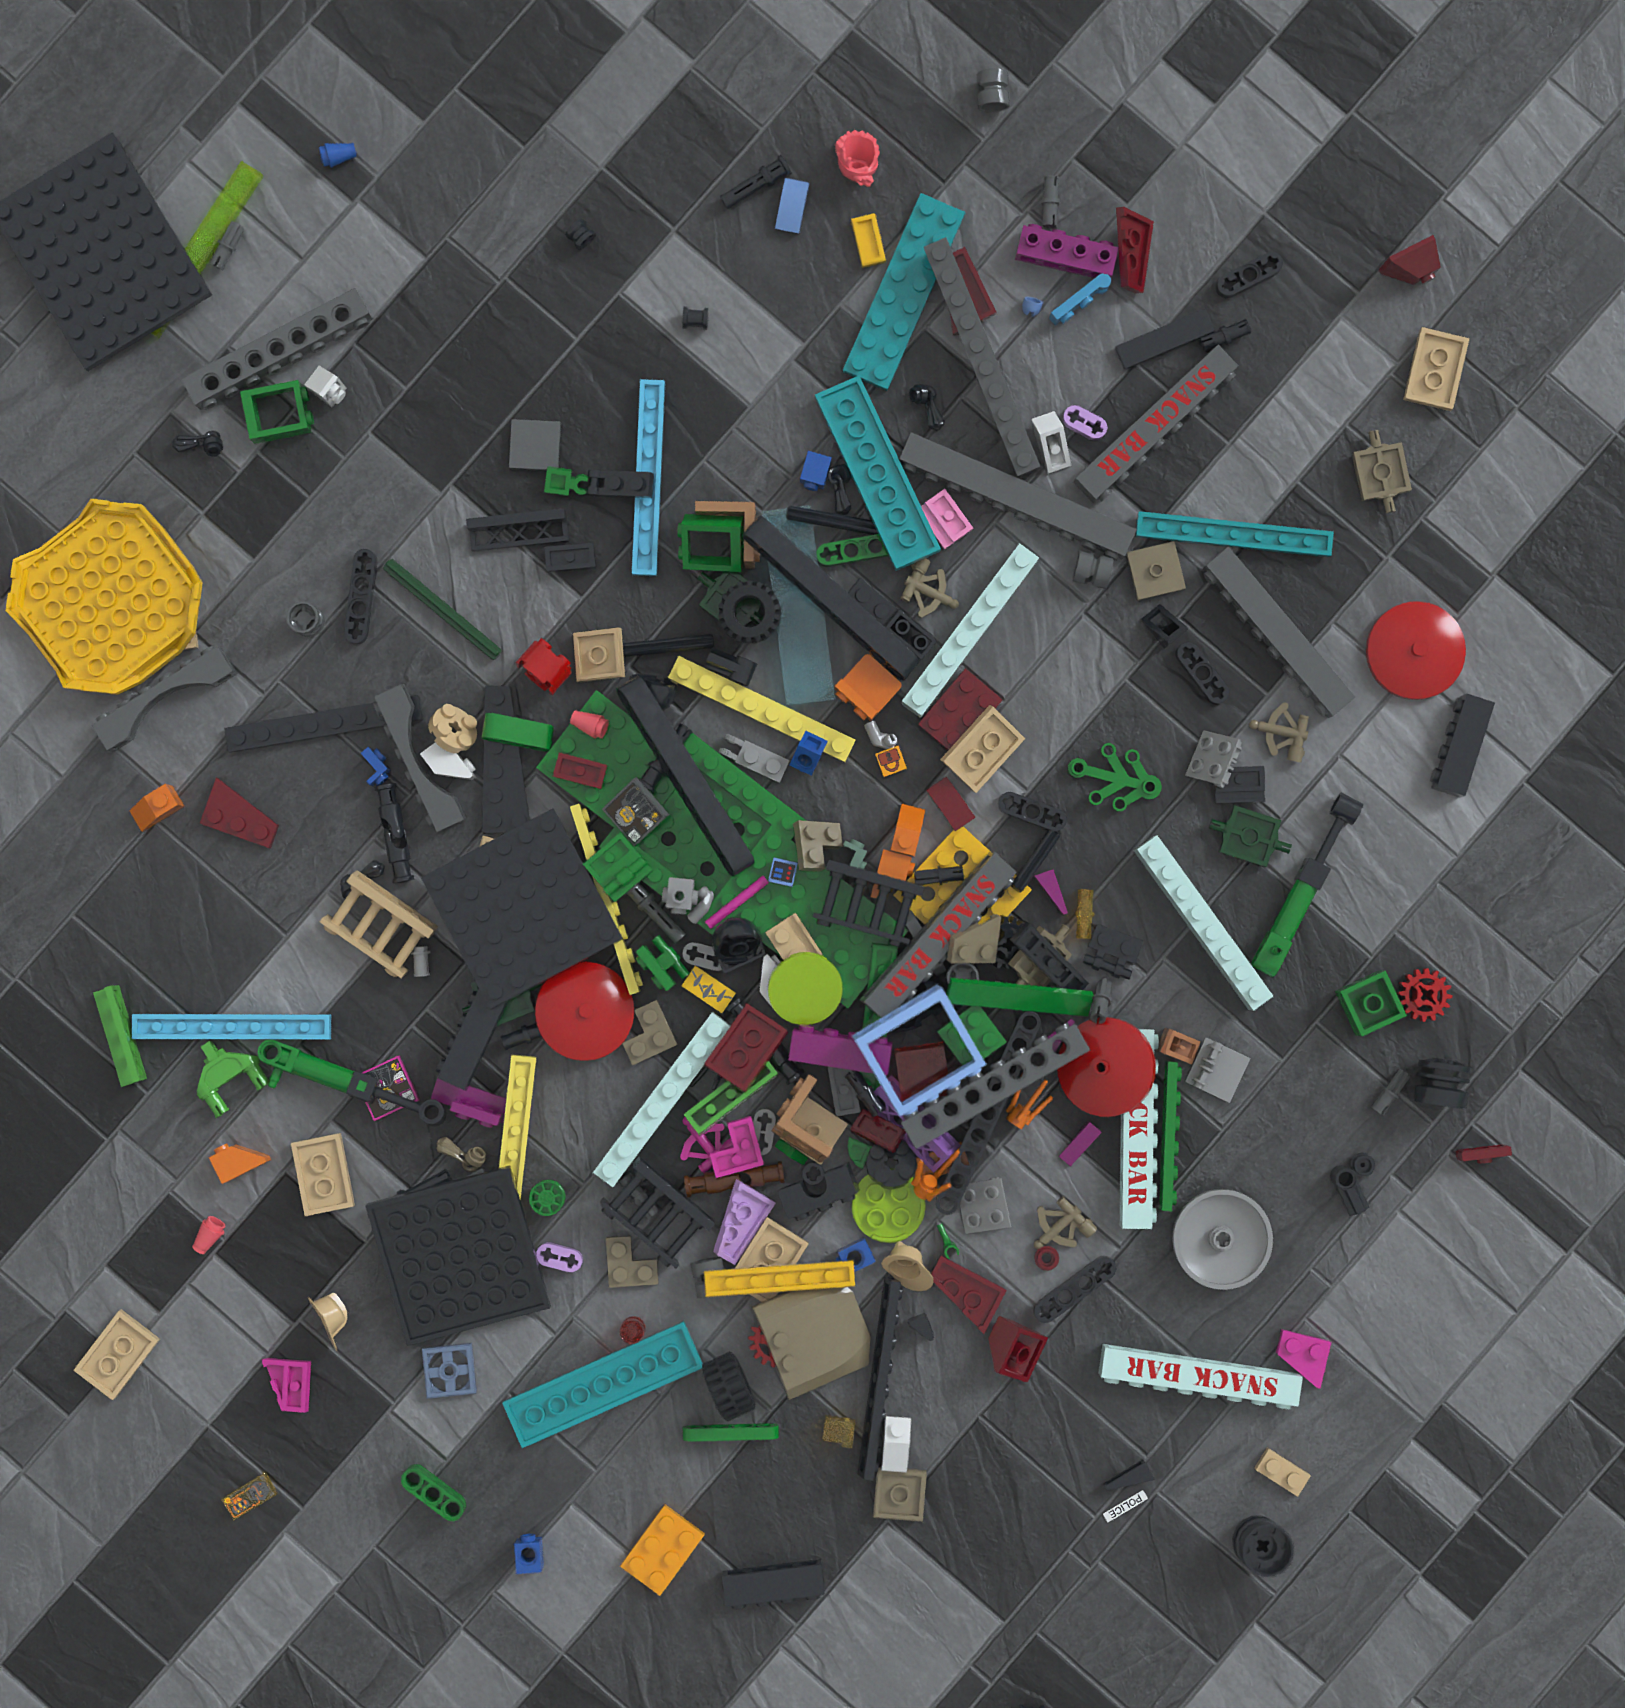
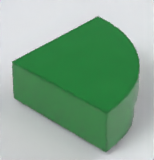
[847,1137,872,1169]
[775,1139,808,1165]

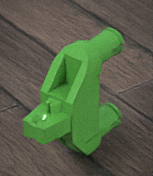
[197,1041,270,1118]

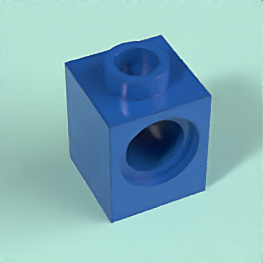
[800,451,832,491]
[790,731,828,776]
[836,1237,876,1272]
[514,1534,544,1574]

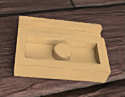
[765,913,822,960]

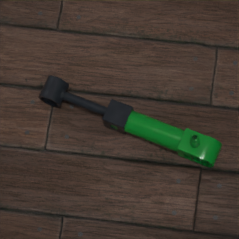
[1251,792,1364,978]
[257,1039,447,1127]

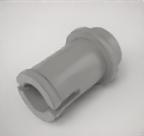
[411,946,430,977]

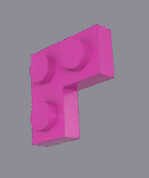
[709,1116,764,1178]

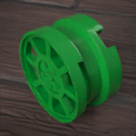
[529,1179,566,1216]

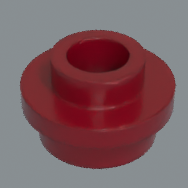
[1034,1246,1059,1271]

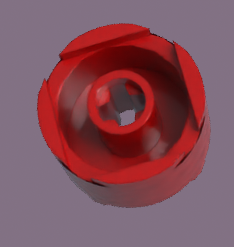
[515,638,572,695]

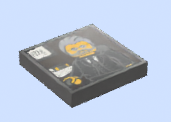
[602,777,669,846]

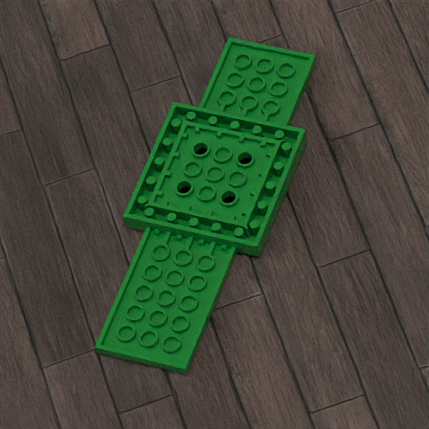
[536,690,908,1008]

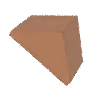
[1156,1028,1201,1064]

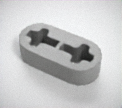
[683,942,722,971]
[753,1108,776,1155]

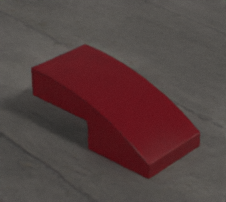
[926,777,976,831]

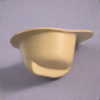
[882,1241,934,1291]
[308,1293,347,1351]

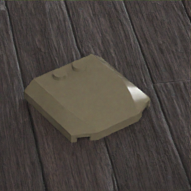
[752,1287,871,1400]

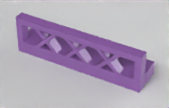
[873,1075,961,1173]

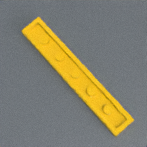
[704,1260,855,1297]

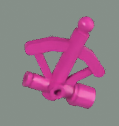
[680,1117,733,1173]

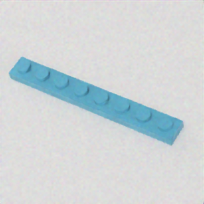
[632,379,665,576]
[132,1014,331,1039]

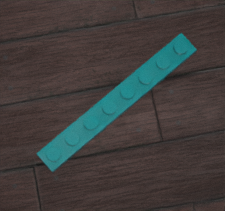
[1135,511,1334,557]

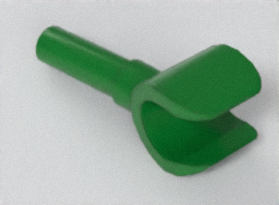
[937,1223,959,1259]

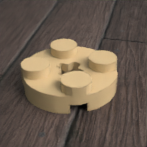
[428,704,477,753]

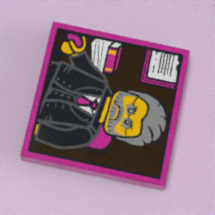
[362,1055,420,1121]

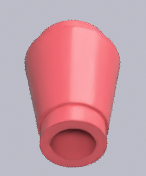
[570,710,609,739]
[192,1216,225,1254]

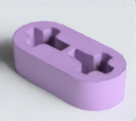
[1063,405,1107,441]
[536,1242,583,1272]

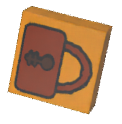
[875,746,907,777]

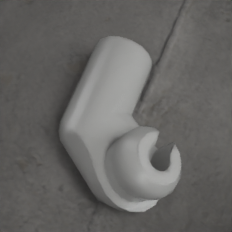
[864,720,897,750]
[687,886,714,924]

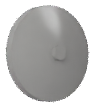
[1172,1189,1273,1290]

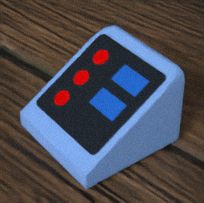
[768,858,798,887]

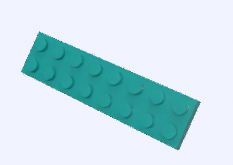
[843,193,965,391]
[815,376,941,571]
[502,1321,703,1448]

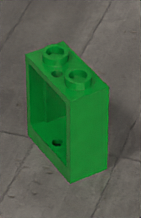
[240,380,314,444]
[677,514,744,572]

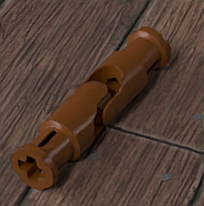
[684,1161,785,1198]

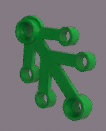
[1067,743,1162,812]

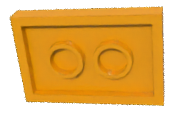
[620,1504,705,1596]

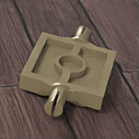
[1352,430,1412,514]
[1008,924,1072,987]

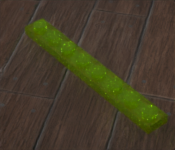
[150,161,264,339]

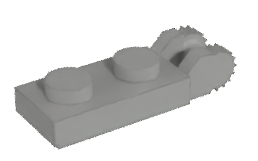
[718,734,790,783]

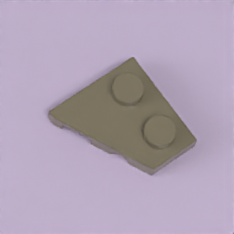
[947,914,1001,963]

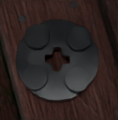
[866,1140,916,1189]

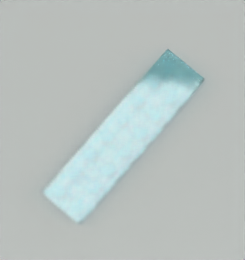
[762,505,835,706]

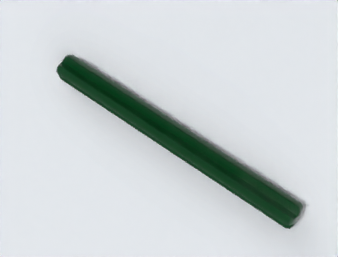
[383,559,502,660]

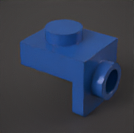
[361,747,391,786]

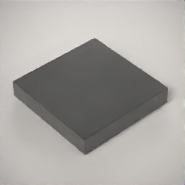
[509,419,561,471]

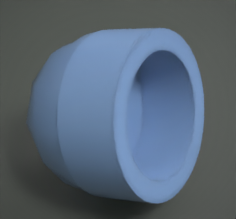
[1022,297,1043,317]

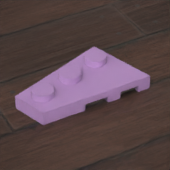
[713,1179,776,1265]

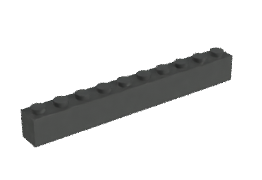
[923,237,1041,478]
[899,432,1137,561]

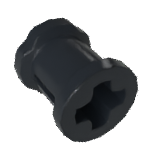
[682,306,708,330]

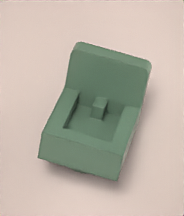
[843,839,867,878]

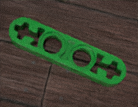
[816,534,889,567]
[682,1423,779,1441]

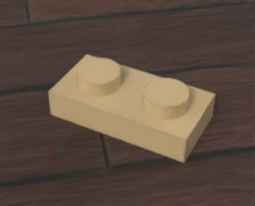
[1255,1447,1311,1497]

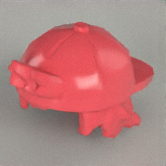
[835,130,880,187]

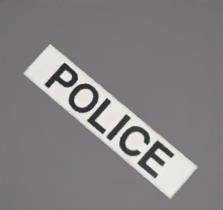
[1103,1490,1148,1522]

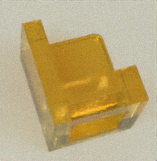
[823,1415,855,1448]

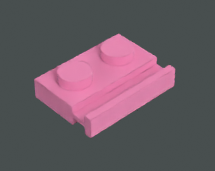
[921,489,973,550]

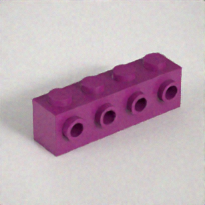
[1015,224,1118,278]
[789,1024,893,1076]

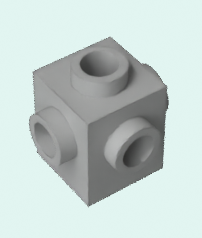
[662,877,698,914]

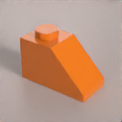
[129,784,185,832]
[890,804,925,857]
[870,849,915,899]
[209,1143,271,1184]

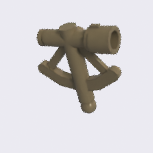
[900,558,959,618]
[1249,702,1309,763]
[1034,1196,1097,1250]

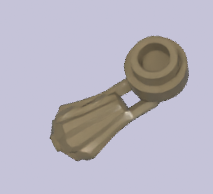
[437,1137,486,1172]

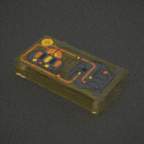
[221,1472,278,1520]

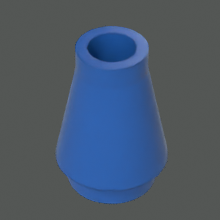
[319,143,357,168]

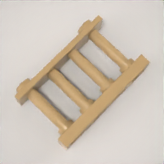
[320,870,439,978]

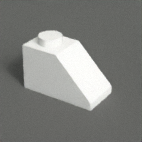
[1031,411,1071,474]
[882,1416,911,1473]

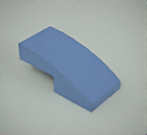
[775,178,809,233]

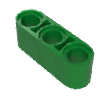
[481,713,554,752]
[401,1464,466,1521]

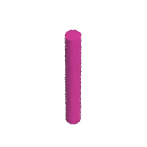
[705,875,769,929]

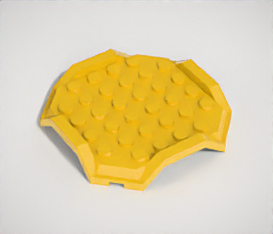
[5,499,203,695]

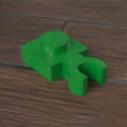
[544,466,588,496]

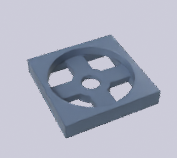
[422,1343,477,1399]

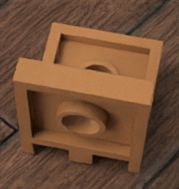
[695,501,760,569]
[771,1075,833,1163]

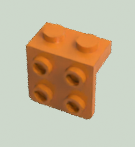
[834,654,902,721]

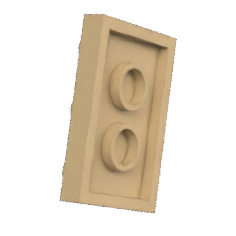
[1403,327,1470,411]
[940,705,1025,793]
[291,1133,355,1216]
[734,1216,809,1302]
[74,1309,160,1400]

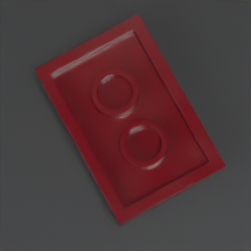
[918,668,1003,750]
[704,1004,788,1093]

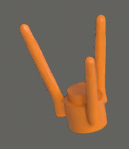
[1006,1072,1053,1129]
[911,1150,960,1201]

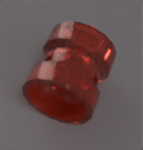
[619,1316,646,1344]

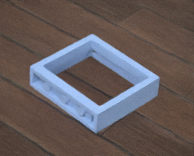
[852,984,986,1116]

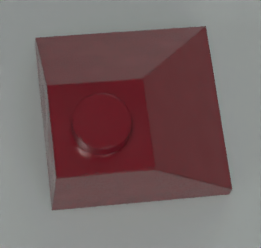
[1379,235,1441,285]
[988,1316,1048,1383]

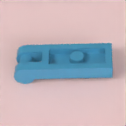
[1049,273,1111,325]

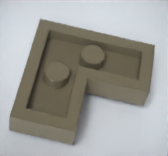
[793,820,843,872]
[622,1000,678,1065]
[606,1235,659,1288]

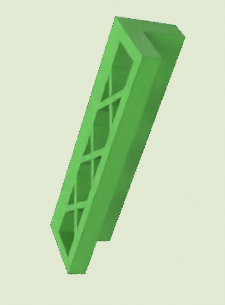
[93,985,147,1087]

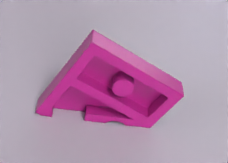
[1276,1329,1331,1389]
[262,1358,311,1413]

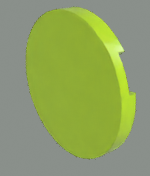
[768,952,843,1025]
[851,1168,926,1243]

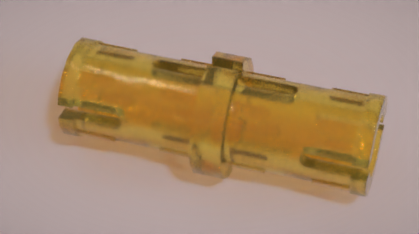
[1075,889,1094,939]

